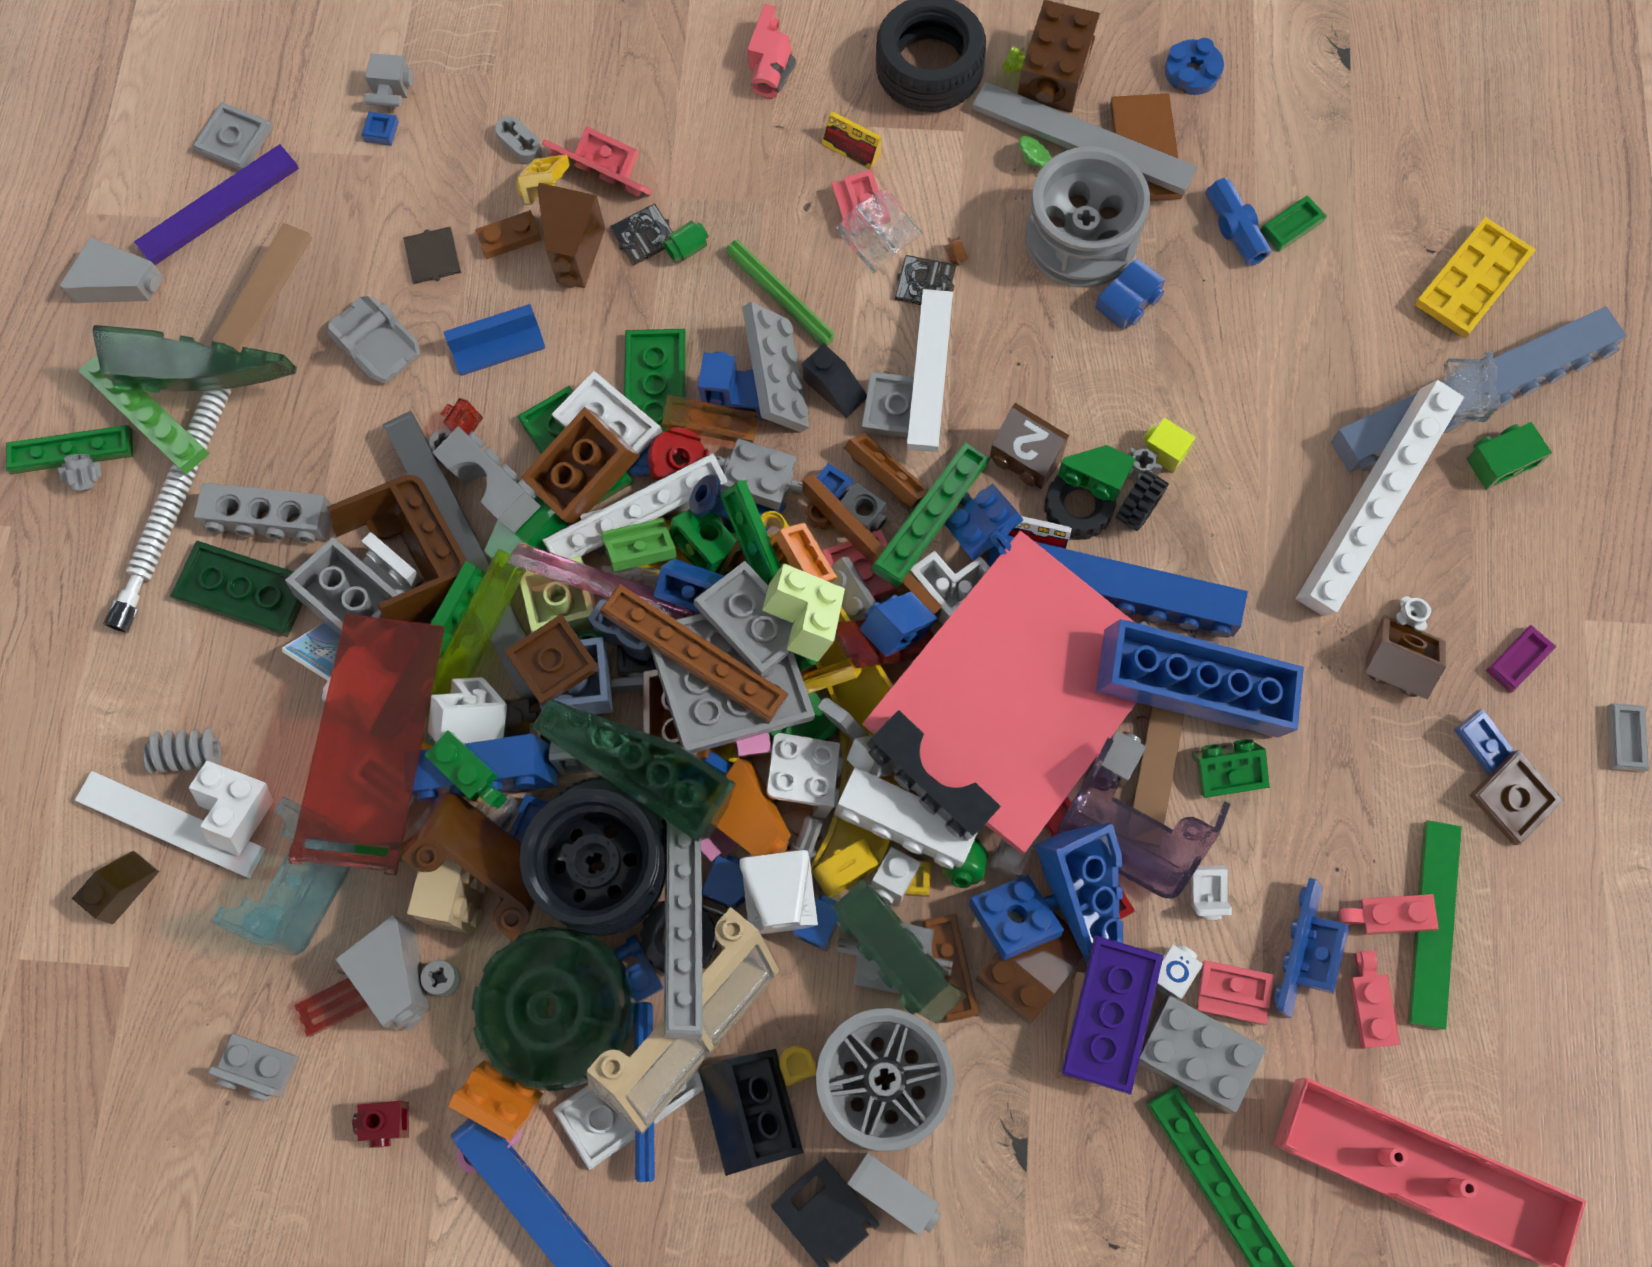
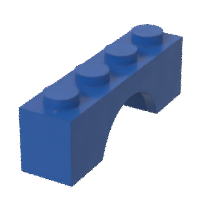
[702,854,842,951]

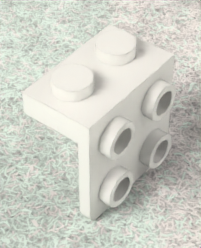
[766,733,843,818]

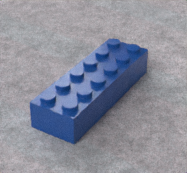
[1096,619,1304,738]

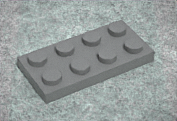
[742,302,810,432]

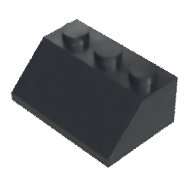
[699,1049,804,1176]

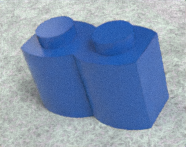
[1095,258,1165,330]

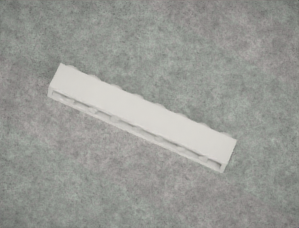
[1296,380,1464,616]

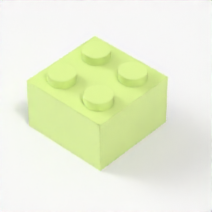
[518,556,596,633]

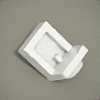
[870,847,921,906]
[1190,865,1232,920]

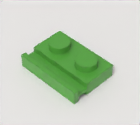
[601,518,676,572]

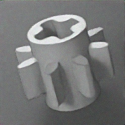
[1127,445,1162,482]
[58,454,102,490]

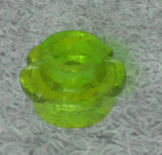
[1002,45,1025,74]

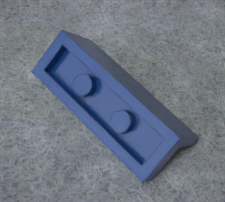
[443,304,545,376]

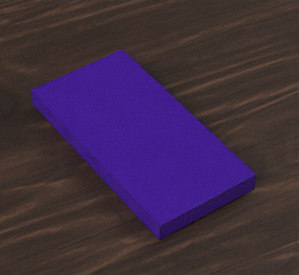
[1060,936,1164,1095]

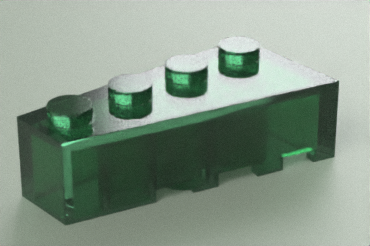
[832,879,967,1024]

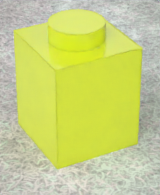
[1143,418,1196,473]

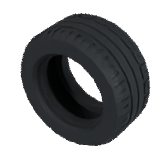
[876,0,986,112]

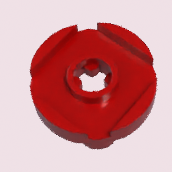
[648,427,709,481]

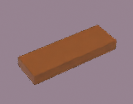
[923,913,979,1023]

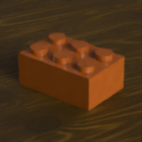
[521,407,640,524]

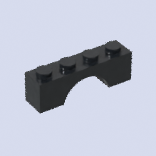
[866,710,1001,841]

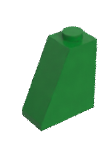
[484,480,569,581]

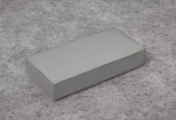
[818,698,869,741]
[1607,703,1649,773]

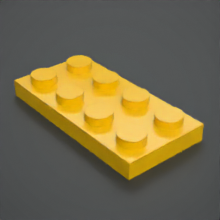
[1414,217,1536,339]

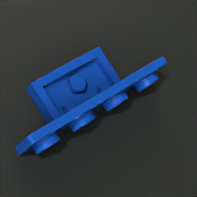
[1274,878,1349,1018]

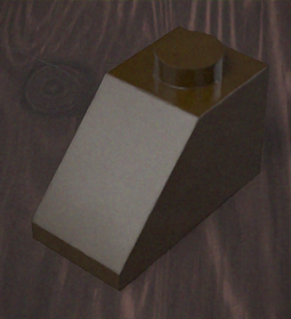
[71,851,160,924]

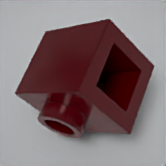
[352,1101,409,1148]

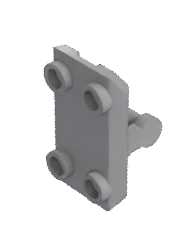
[328,296,420,384]

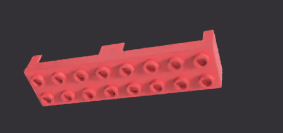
[1272,1077,1586,1267]

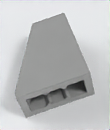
[60,238,163,303]
[847,1153,941,1236]

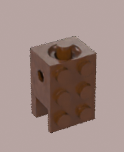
[1017,0,1100,113]

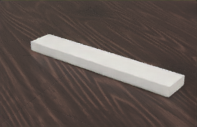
[907,289,953,452]
[543,453,728,563]
[75,771,265,879]

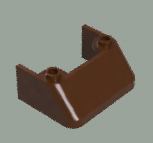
[327,475,466,632]

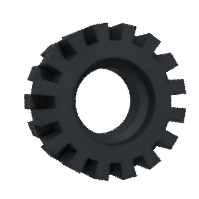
[1116,470,1169,532]

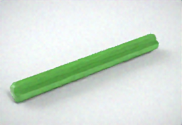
[726,240,834,346]

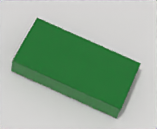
[1260,195,1327,252]

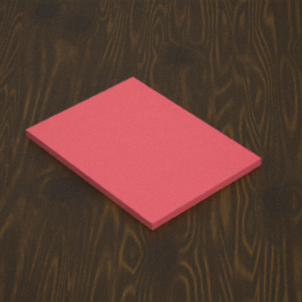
[862,531,1137,855]

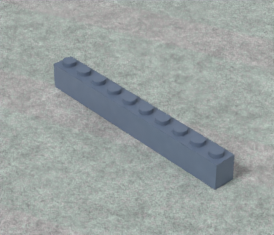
[1331,306,1627,473]

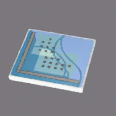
[282,622,376,681]

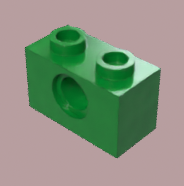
[669,508,738,573]

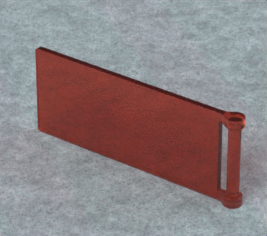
[288,614,445,876]

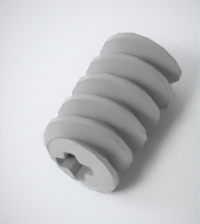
[144,728,222,773]

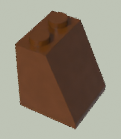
[537,183,605,288]

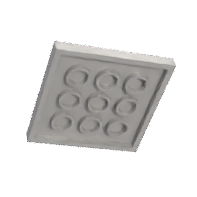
[649,614,815,756]

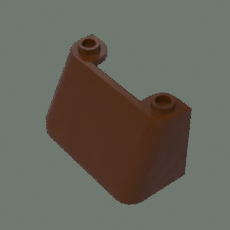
[401,792,536,942]

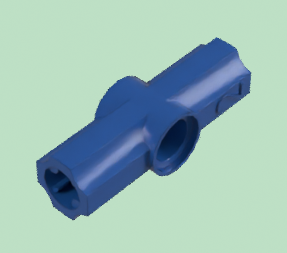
[1205,177,1272,266]

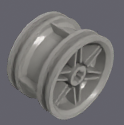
[816,1008,954,1152]

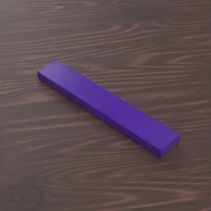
[134,144,299,265]

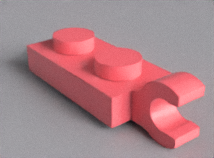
[1337,894,1439,935]
[1349,950,1400,1049]

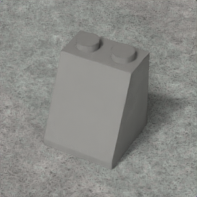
[336,915,430,1031]

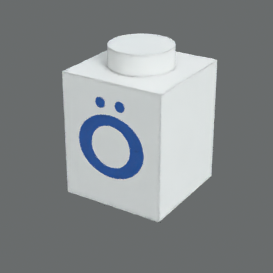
[1156,944,1203,1000]

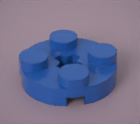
[1165,38,1224,95]

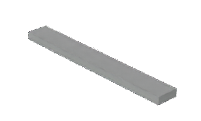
[972,82,1197,196]
[664,782,703,1040]

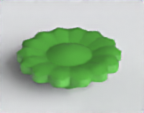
[1018,136,1052,168]

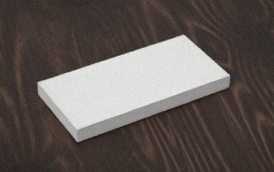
[552,1038,704,1170]

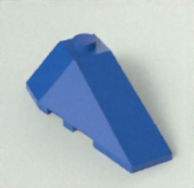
[1035,823,1123,964]

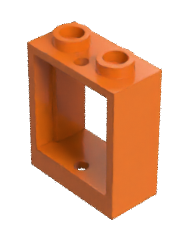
[770,522,837,583]

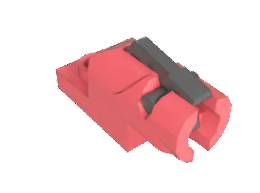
[747,4,796,98]

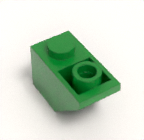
[1058,445,1136,502]

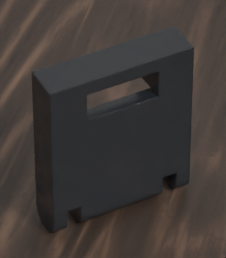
[770,1156,880,1267]

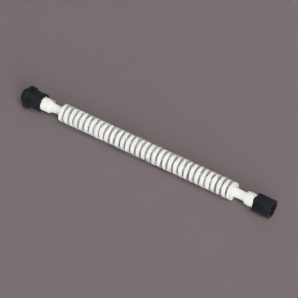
[103,348,249,633]

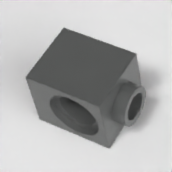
[840,482,887,533]

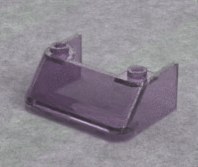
[1058,737,1231,899]

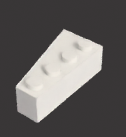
[833,767,977,869]

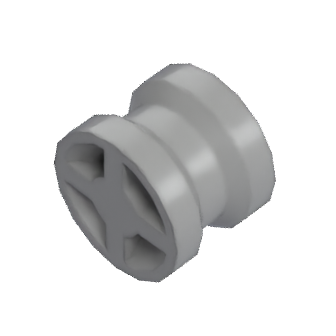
[420,960,461,997]

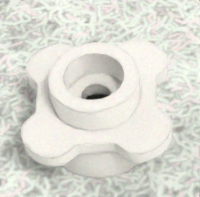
[1395,596,1432,632]

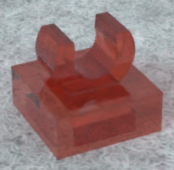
[440,398,483,435]

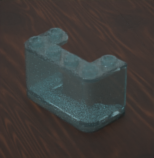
[211,796,360,956]

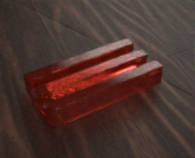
[294,978,369,1037]

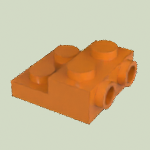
[448,1060,544,1141]

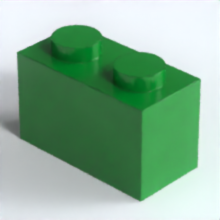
[1467,422,1552,490]

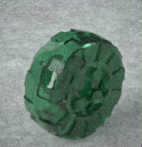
[471,927,636,1091]

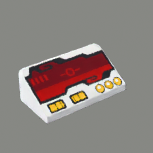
[1008,516,1072,549]

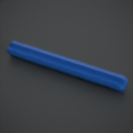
[634,1002,655,1183]

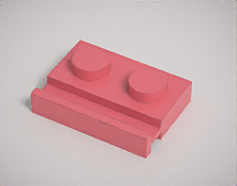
[831,169,889,237]
[1196,960,1274,1026]

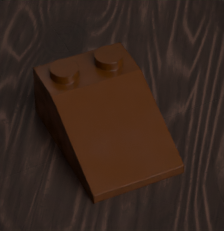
[975,911,1083,1024]

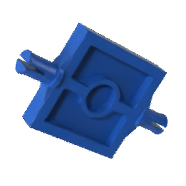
[945,483,1024,560]

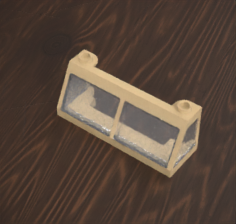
[586,907,779,1134]

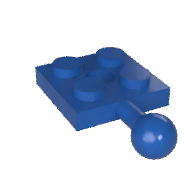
[968,875,1064,961]

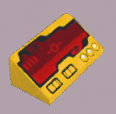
[822,111,882,169]

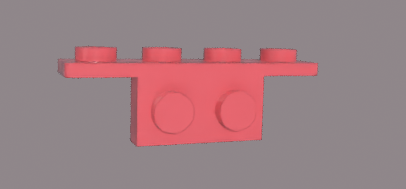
[542,126,652,197]

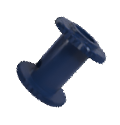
[689,474,735,533]

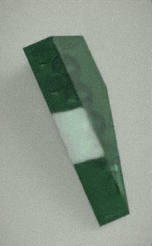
[92,325,297,393]
[532,699,736,842]

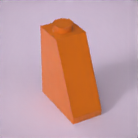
[700,758,791,856]

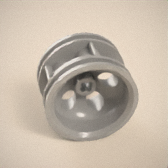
[1025,146,1150,288]

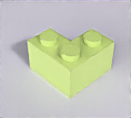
[762,563,845,662]

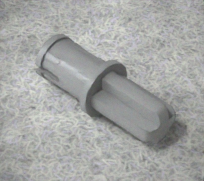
[790,815,822,861]

